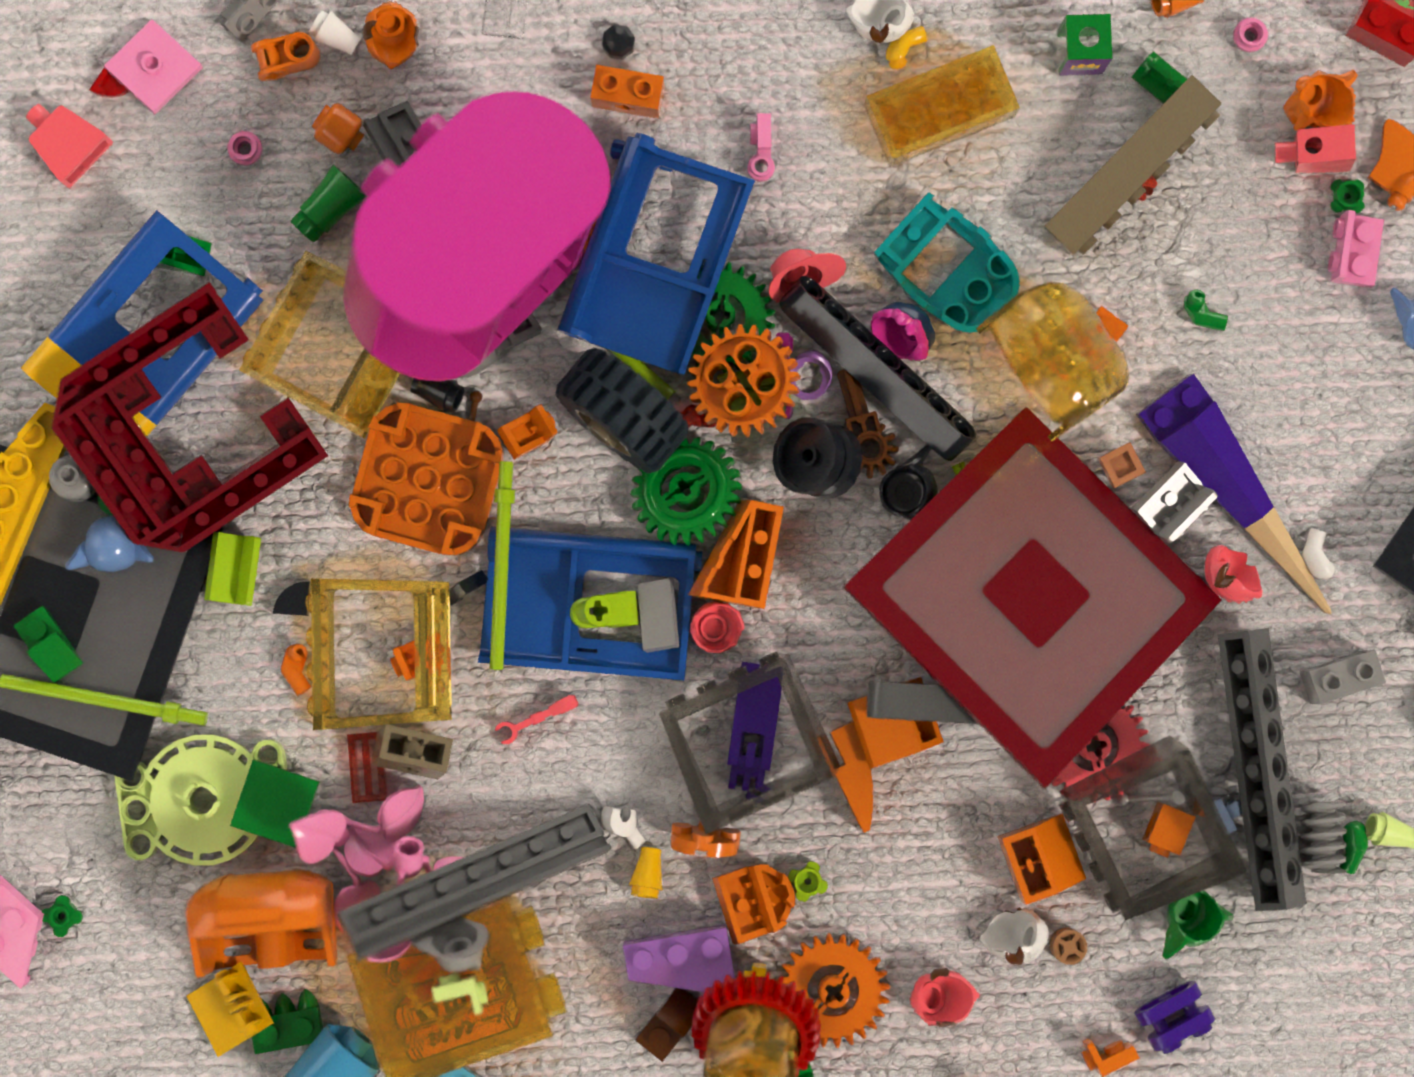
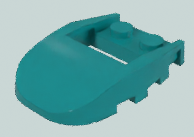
[874,192,1020,333]

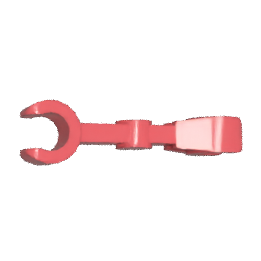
[495,694,578,744]

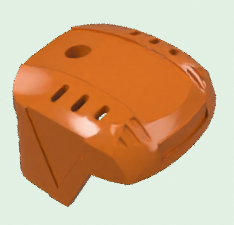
[185,868,337,978]

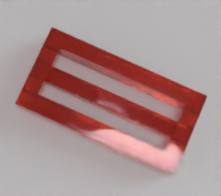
[347,732,388,803]

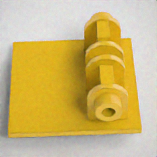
[186,962,274,1057]

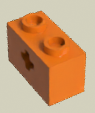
[590,64,664,119]

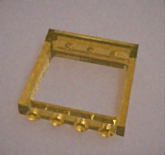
[305,578,452,730]

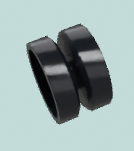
[772,417,862,499]

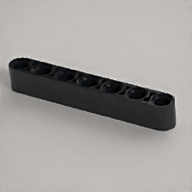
[779,276,976,461]

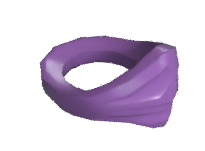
[790,350,832,400]

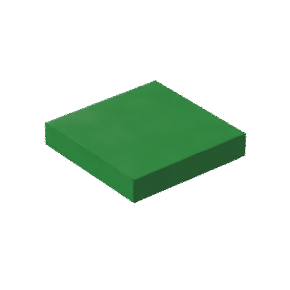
[230,759,320,848]

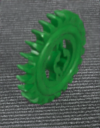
[690,262,776,373]
[630,436,743,546]

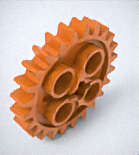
[687,324,801,437]

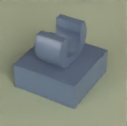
[1200,798,1242,836]

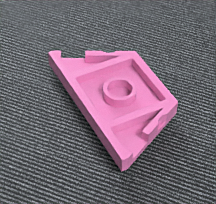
[0,875,44,989]

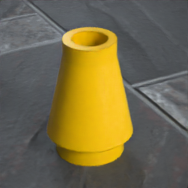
[628,847,663,899]

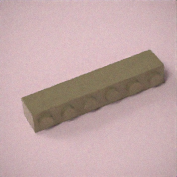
[1044,75,1222,256]

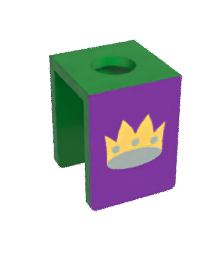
[1057,14,1113,76]

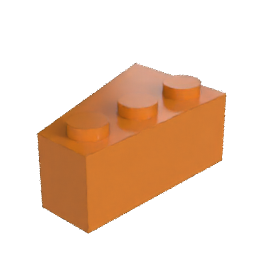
[688,500,784,609]

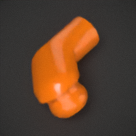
[281,643,312,696]

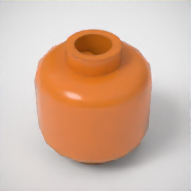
[311,103,365,154]

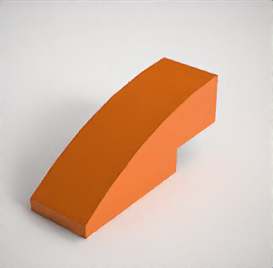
[829,720,873,833]

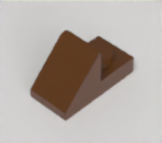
[635,988,698,1062]

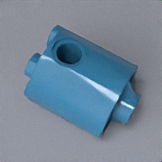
[284,1024,380,1077]

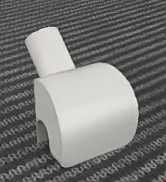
[600,806,646,849]

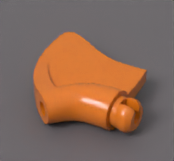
[1368,119,1414,211]

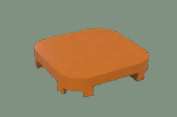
[349,402,504,556]

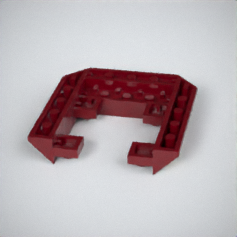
[52,282,328,553]

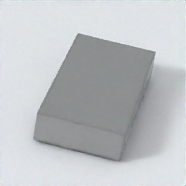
[637,578,679,653]

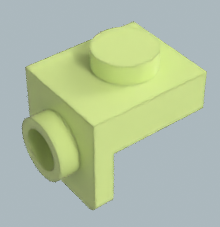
[432,972,488,1015]

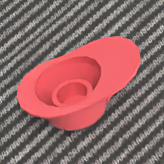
[768,248,847,303]

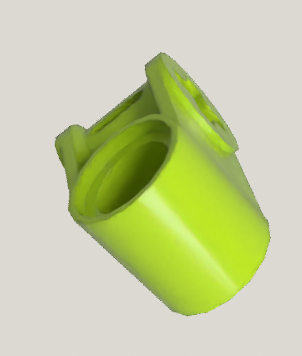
[570,591,639,628]

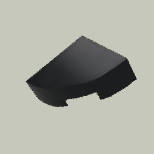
[442,570,488,606]
[273,581,311,616]

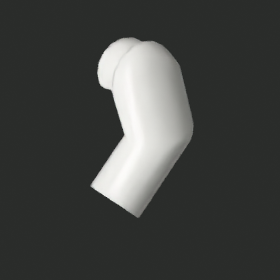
[1302,528,1335,579]

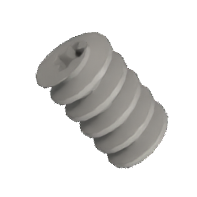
[1301,802,1346,874]

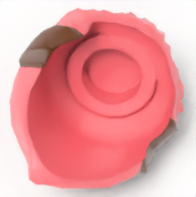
[1204,545,1263,604]
[909,968,980,1027]

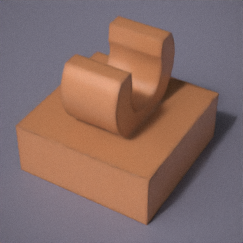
[1098,442,1146,489]

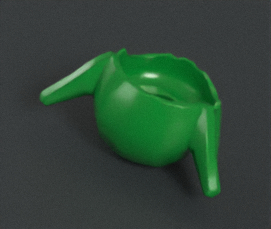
[1162,886,1234,959]

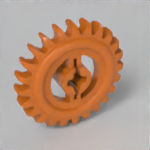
[777,933,890,1048]

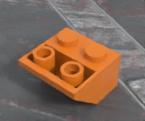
[847,676,944,769]
[997,813,1086,905]

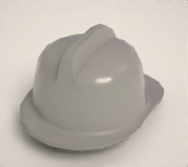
[410,917,489,972]

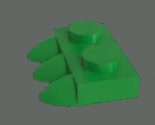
[252,989,323,1054]

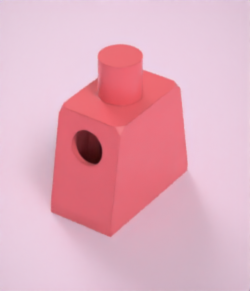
[26,104,114,189]
[1275,124,1356,173]

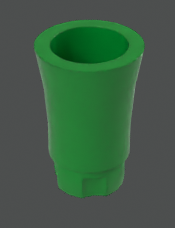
[291,164,368,242]

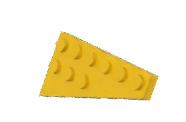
[0,402,66,606]

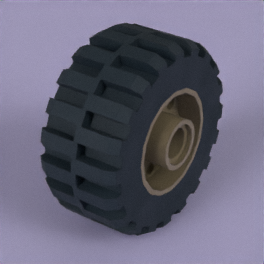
[556,348,689,473]

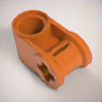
[251,32,321,81]

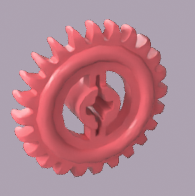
[1052,705,1150,803]

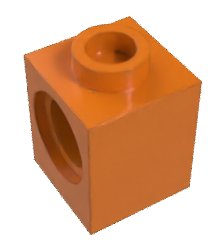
[1142,802,1196,858]

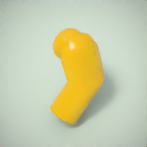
[885,26,927,70]

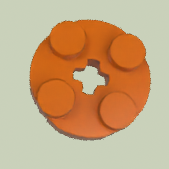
[670,820,741,857]

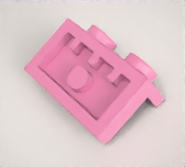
[1328,210,1384,288]

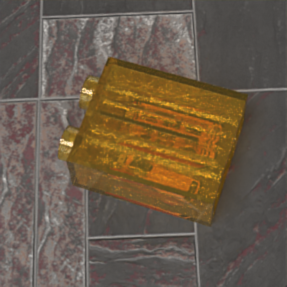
[346,896,567,1077]

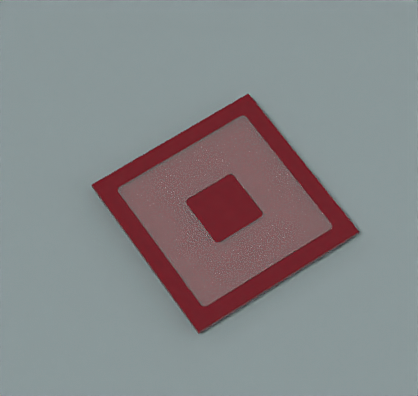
[843,407,1222,789]

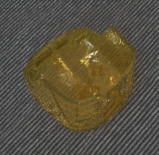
[976,281,1129,442]

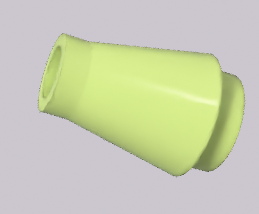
[1365,812,1414,849]

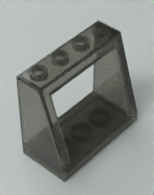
[659,651,840,834]
[1059,735,1247,920]

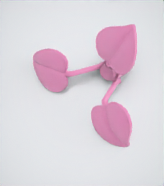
[290,784,424,933]
[344,827,464,962]

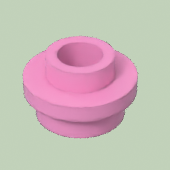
[1233,18,1268,52]
[228,131,262,166]

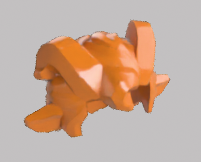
[1283,70,1358,131]

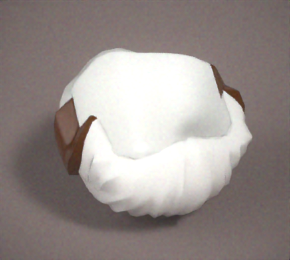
[846,0,914,43]
[980,907,1049,965]

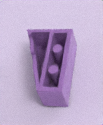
[623,924,735,992]

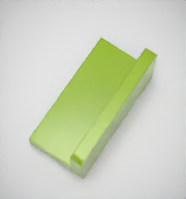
[204,532,261,606]

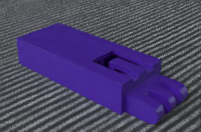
[727,662,785,793]

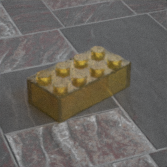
[864,45,1020,168]

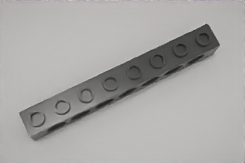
[1218,628,1307,911]

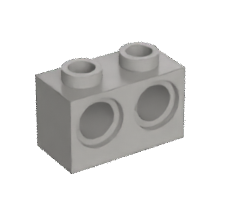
[1299,650,1386,704]

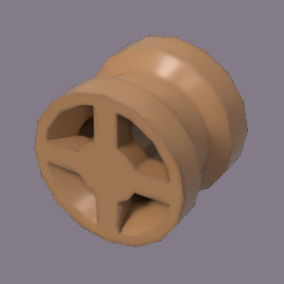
[1049,927,1087,965]

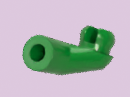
[1184,289,1228,331]
[1339,821,1368,874]

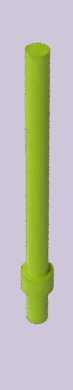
[490,461,515,670]
[0,674,208,726]

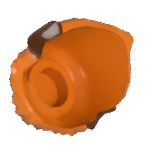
[362,1,419,69]

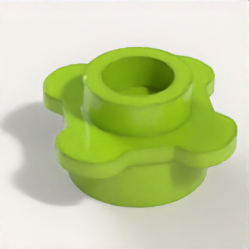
[788,861,828,902]

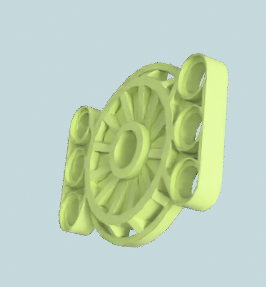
[115,734,288,866]

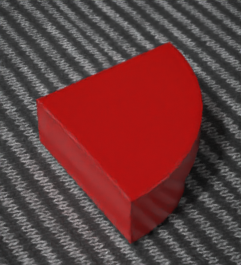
[89,67,129,98]

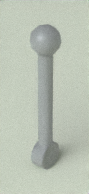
[1117,789,1187,806]

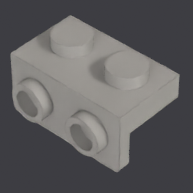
[1131,461,1218,543]

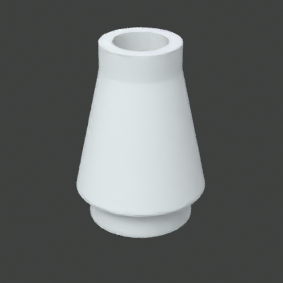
[309,10,362,56]

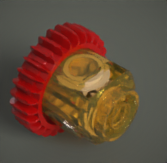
[691,970,821,1077]

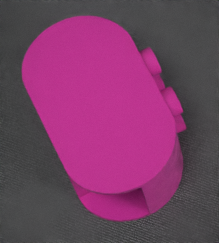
[343,91,610,381]

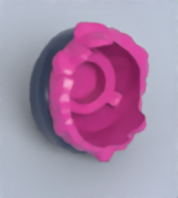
[870,302,935,361]

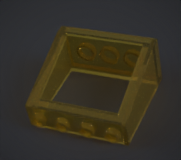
[239,250,400,439]

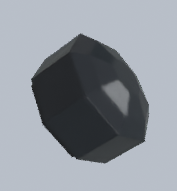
[602,24,635,60]

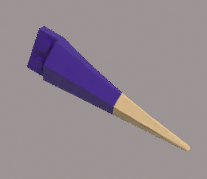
[1136,373,1331,614]

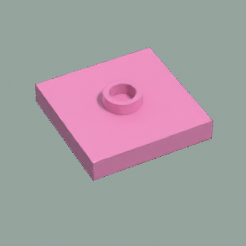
[104,19,202,115]

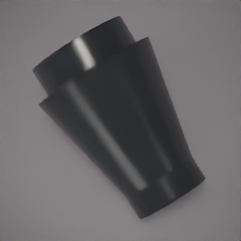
[410,378,464,412]

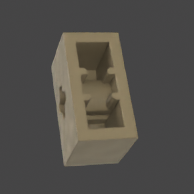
[371,724,453,780]

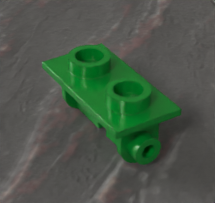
[1131,51,1187,104]

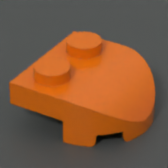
[712,864,795,945]

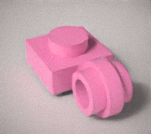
[747,113,775,182]

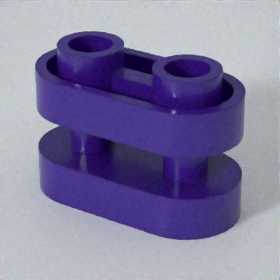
[1134,981,1215,1054]

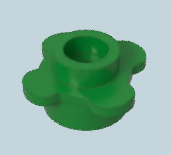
[1330,179,1365,213]
[42,895,83,937]

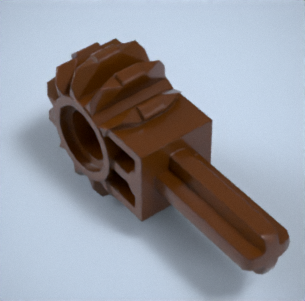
[837,369,899,479]

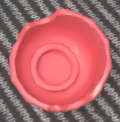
[690,601,745,653]

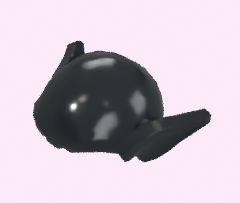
[879,445,938,520]

